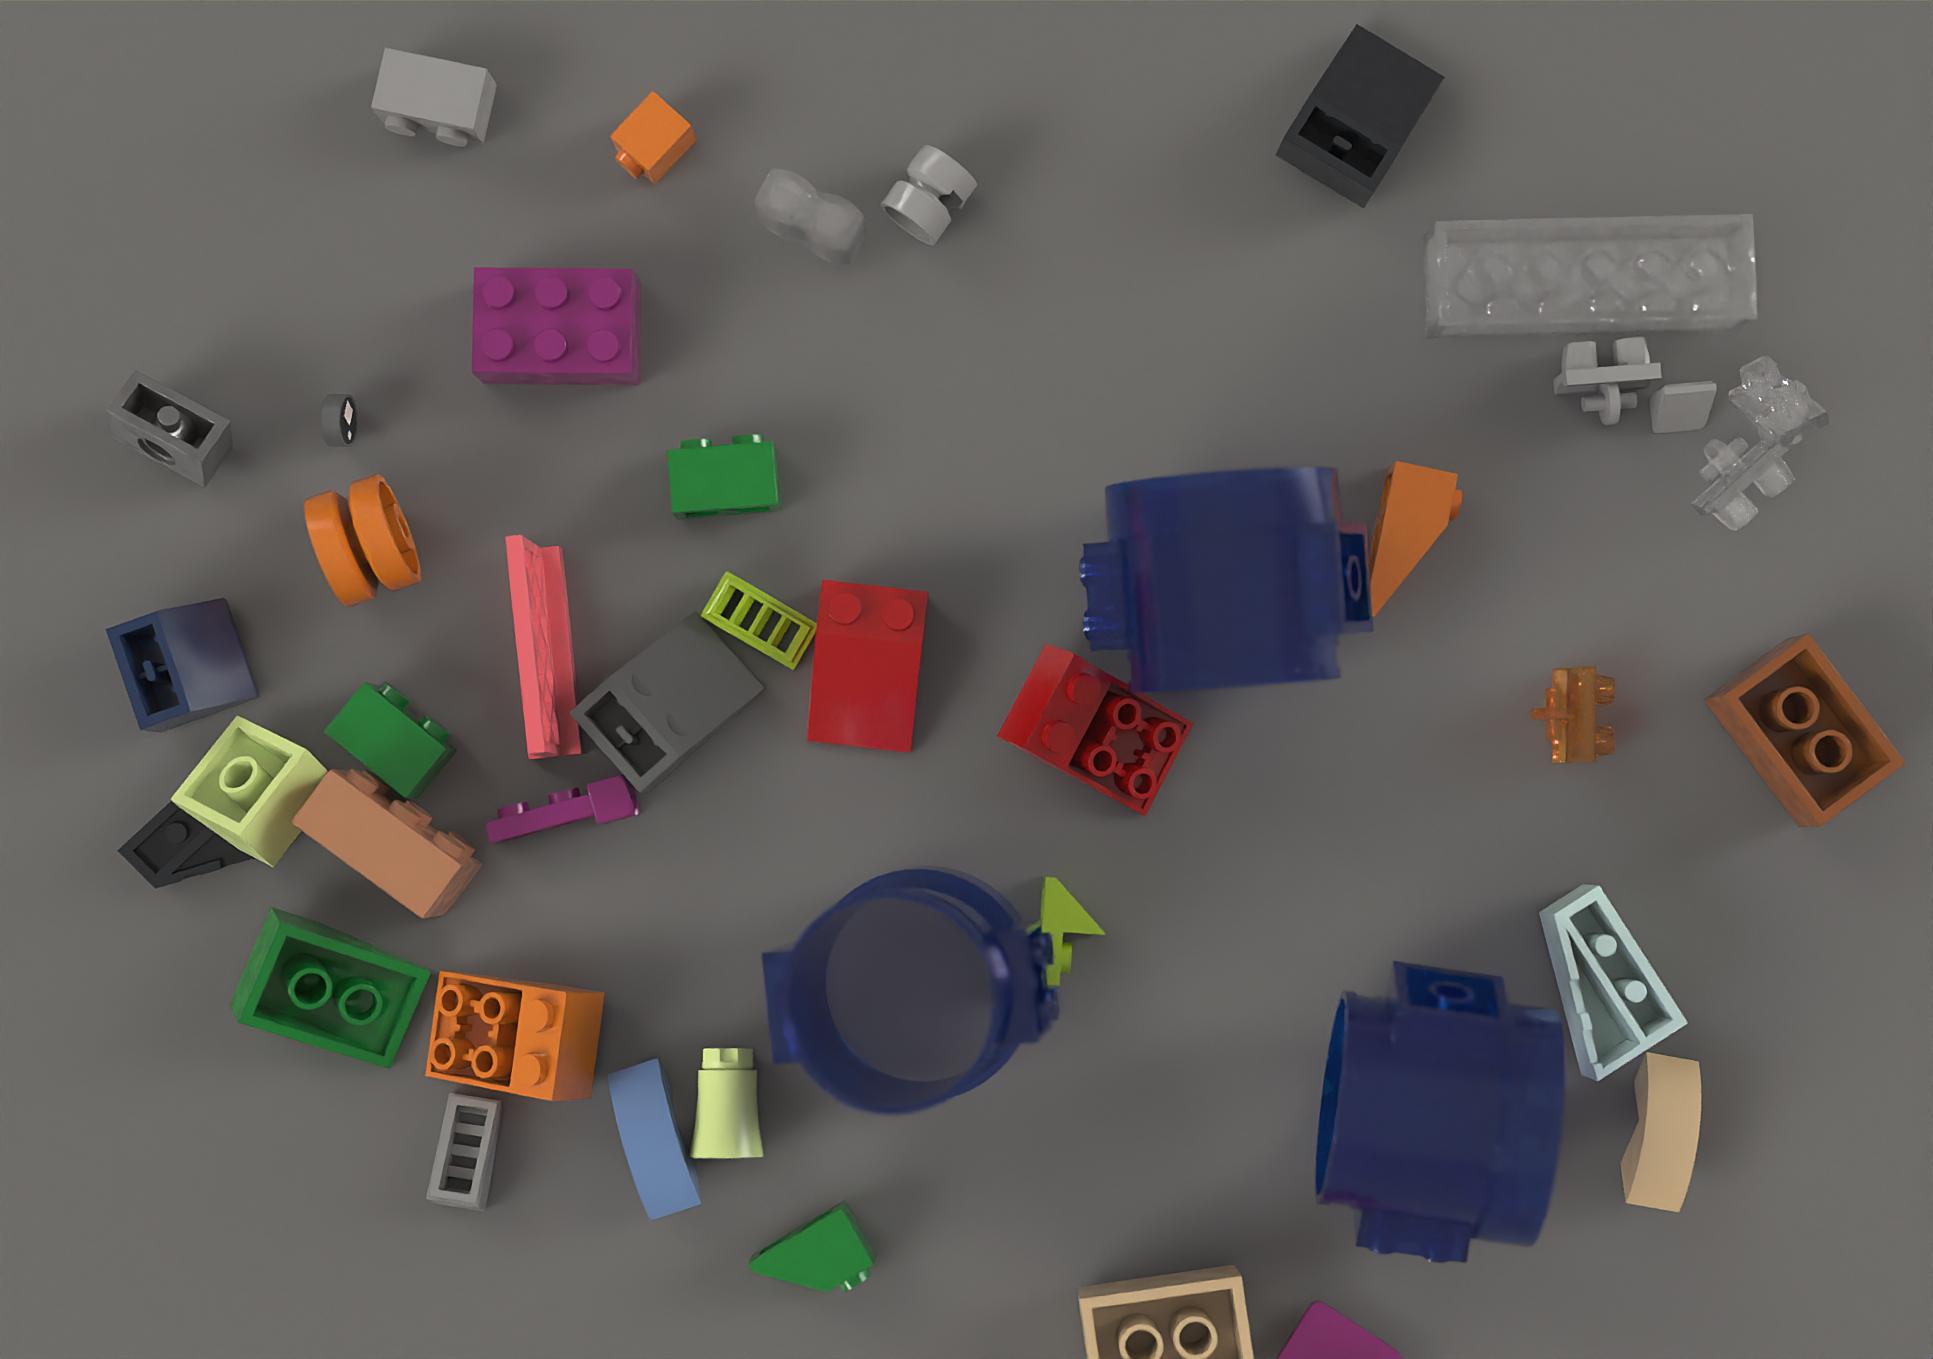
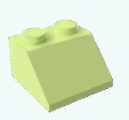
[170,716,328,867]

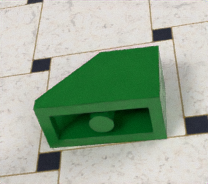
[748,1201,876,1292]

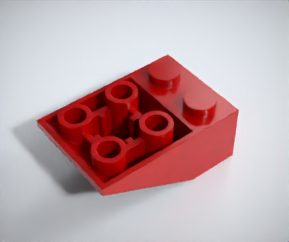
[997,644,1194,816]

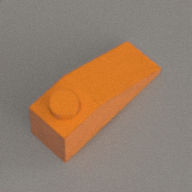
[1355,461,1463,622]

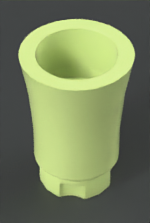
[689,1048,764,1158]

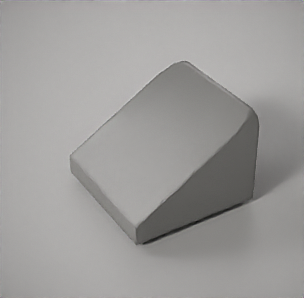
[1649,381,1717,433]

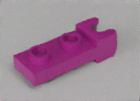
[484,774,640,843]

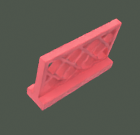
[505,535,584,760]

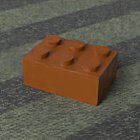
[1704,633,1906,827]

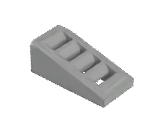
[426,1093,503,1211]

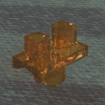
[1530,666,1615,763]

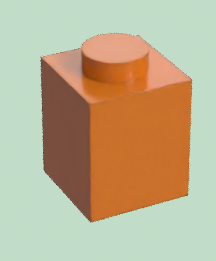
[610,91,697,185]

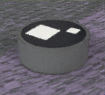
[320,394,357,447]

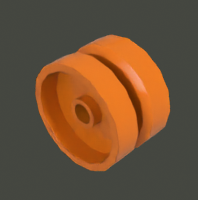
[304,473,422,608]

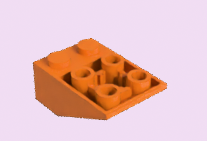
[425,971,605,1101]

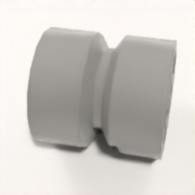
[881,145,977,245]

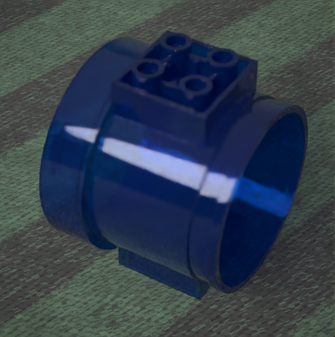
[1079,467,1374,693]
[761,866,1060,1115]
[1314,961,1566,1263]

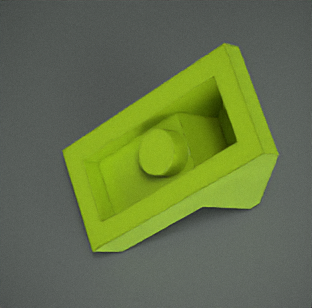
[1036,876,1106,986]

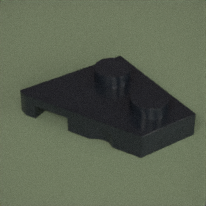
[117,801,256,889]

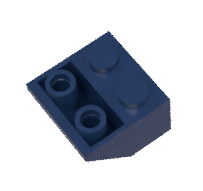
[106,598,260,733]

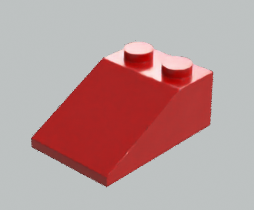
[806,580,929,753]

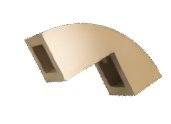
[1620,1052,1701,1213]

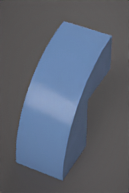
[607,1058,702,1221]

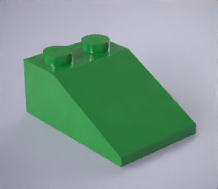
[230,907,431,1069]

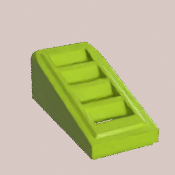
[701,571,817,671]

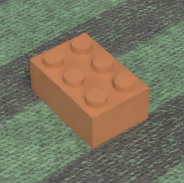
[291,768,482,919]

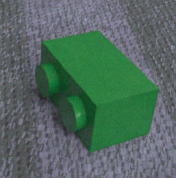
[667,434,781,520]
[324,682,457,799]

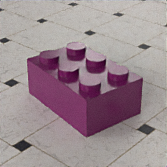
[472,267,641,385]

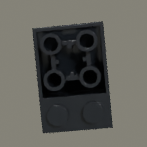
[1276,24,1445,209]

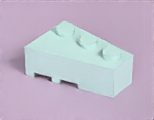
[1539,884,1688,1081]

